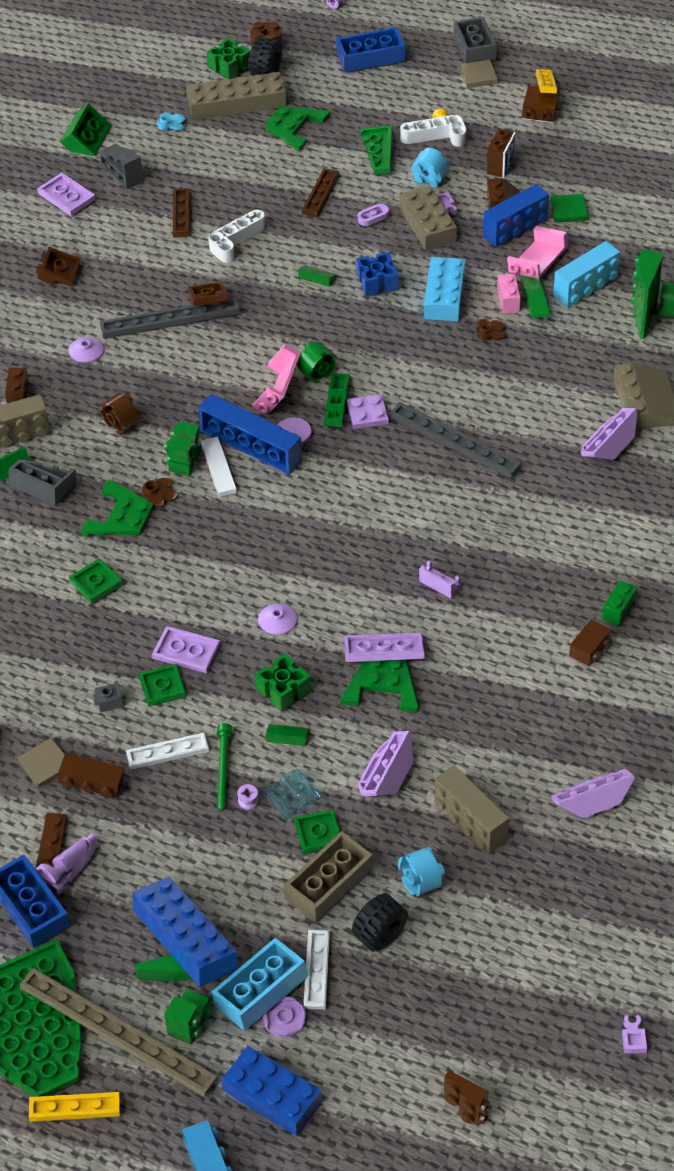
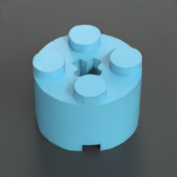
[411,148,450,188]
[398,847,444,897]

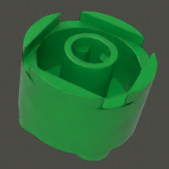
[658,282,674,318]
[296,341,337,383]

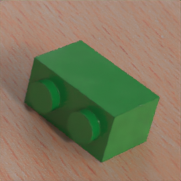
[601,580,637,627]

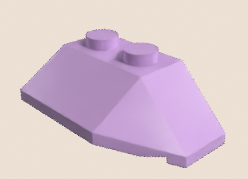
[581,408,638,460]
[358,731,413,796]
[551,769,634,818]

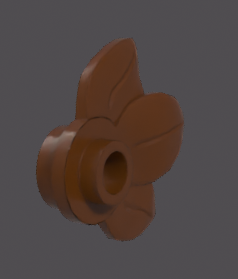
[476,318,507,340]
[142,478,178,507]

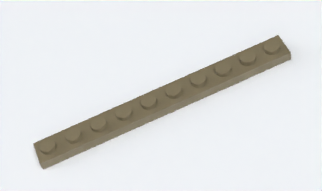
[20,968,217,1097]

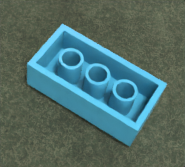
[553,241,620,307]
[424,257,465,321]
[211,938,308,1031]

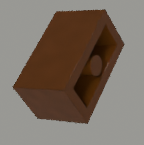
[5,368,29,403]
[569,619,612,666]

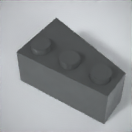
[99,144,144,189]
[9,459,76,506]

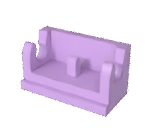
[419,561,462,598]

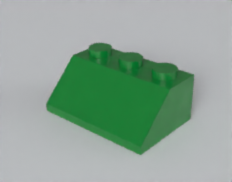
[60,103,112,156]

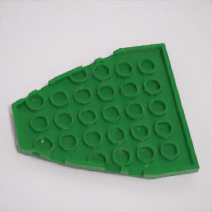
[0,939,81,1097]

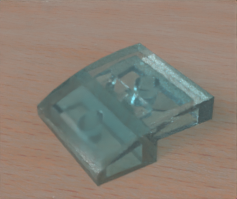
[262,769,321,820]

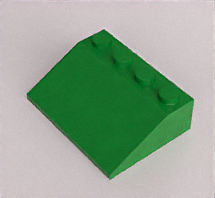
[631,249,663,339]

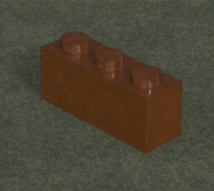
[58,753,124,797]

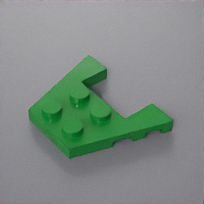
[265,106,330,152]
[81,479,154,536]
[340,659,418,712]

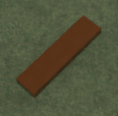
[302,168,339,218]
[173,188,190,238]

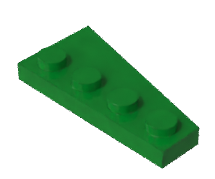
[360,125,393,175]

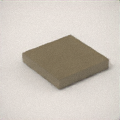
[459,60,498,88]
[17,738,64,788]

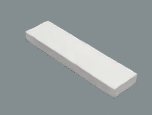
[201,437,237,497]
[126,733,209,770]
[304,930,330,1010]

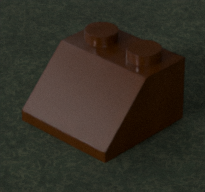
[486,178,520,209]

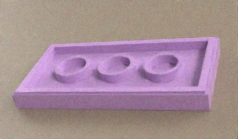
[344,633,424,662]

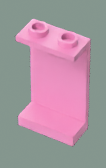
[507,226,568,279]
[252,343,301,415]

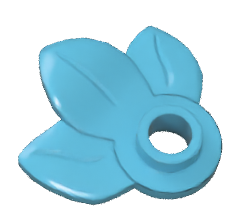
[157,112,186,131]

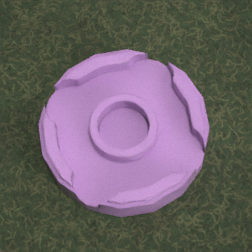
[277,417,312,446]
[262,996,306,1038]

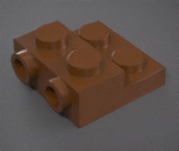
[36,247,81,286]
[188,281,228,307]
[444,1070,490,1126]

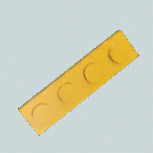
[29,1092,120,1122]

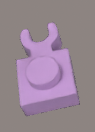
[437,192,457,215]
[622,1015,647,1054]

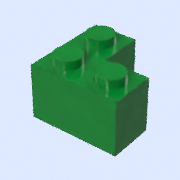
[164,989,212,1044]

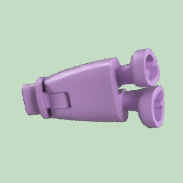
[36,834,99,897]

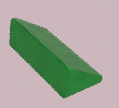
[298,265,336,287]
[0,446,31,481]
[265,724,309,746]

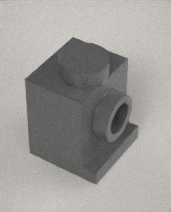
[92,681,124,712]

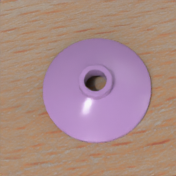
[69,337,104,363]
[258,604,297,635]

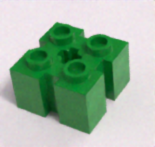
[206,37,251,79]
[165,421,202,476]
[254,653,311,712]

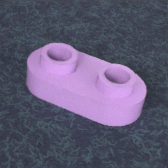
[358,204,389,226]

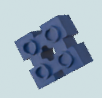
[356,252,399,296]

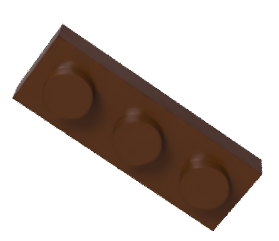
[36,813,68,867]

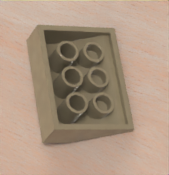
[613,363,674,430]

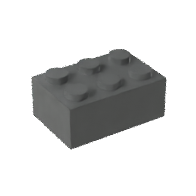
[453,17,497,63]

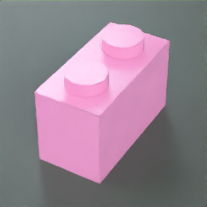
[497,274,520,314]

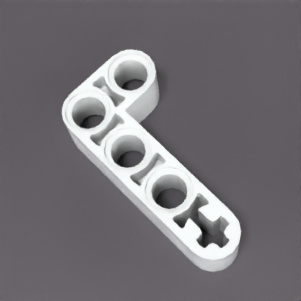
[400,115,466,147]
[209,210,265,263]

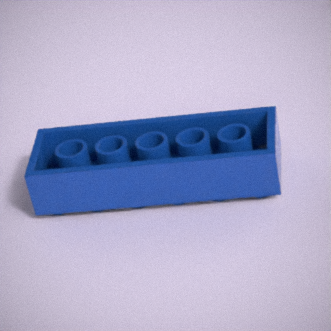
[198,394,302,475]
[132,876,237,987]

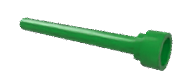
[217,723,233,811]

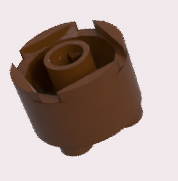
[250,21,282,48]
[100,392,142,435]

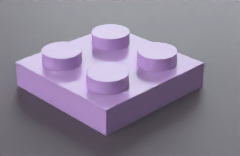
[346,394,389,429]

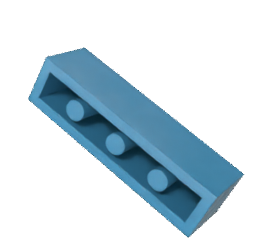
[182,1120,232,1171]

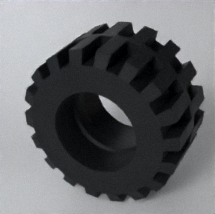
[248,37,282,76]
[351,893,408,952]

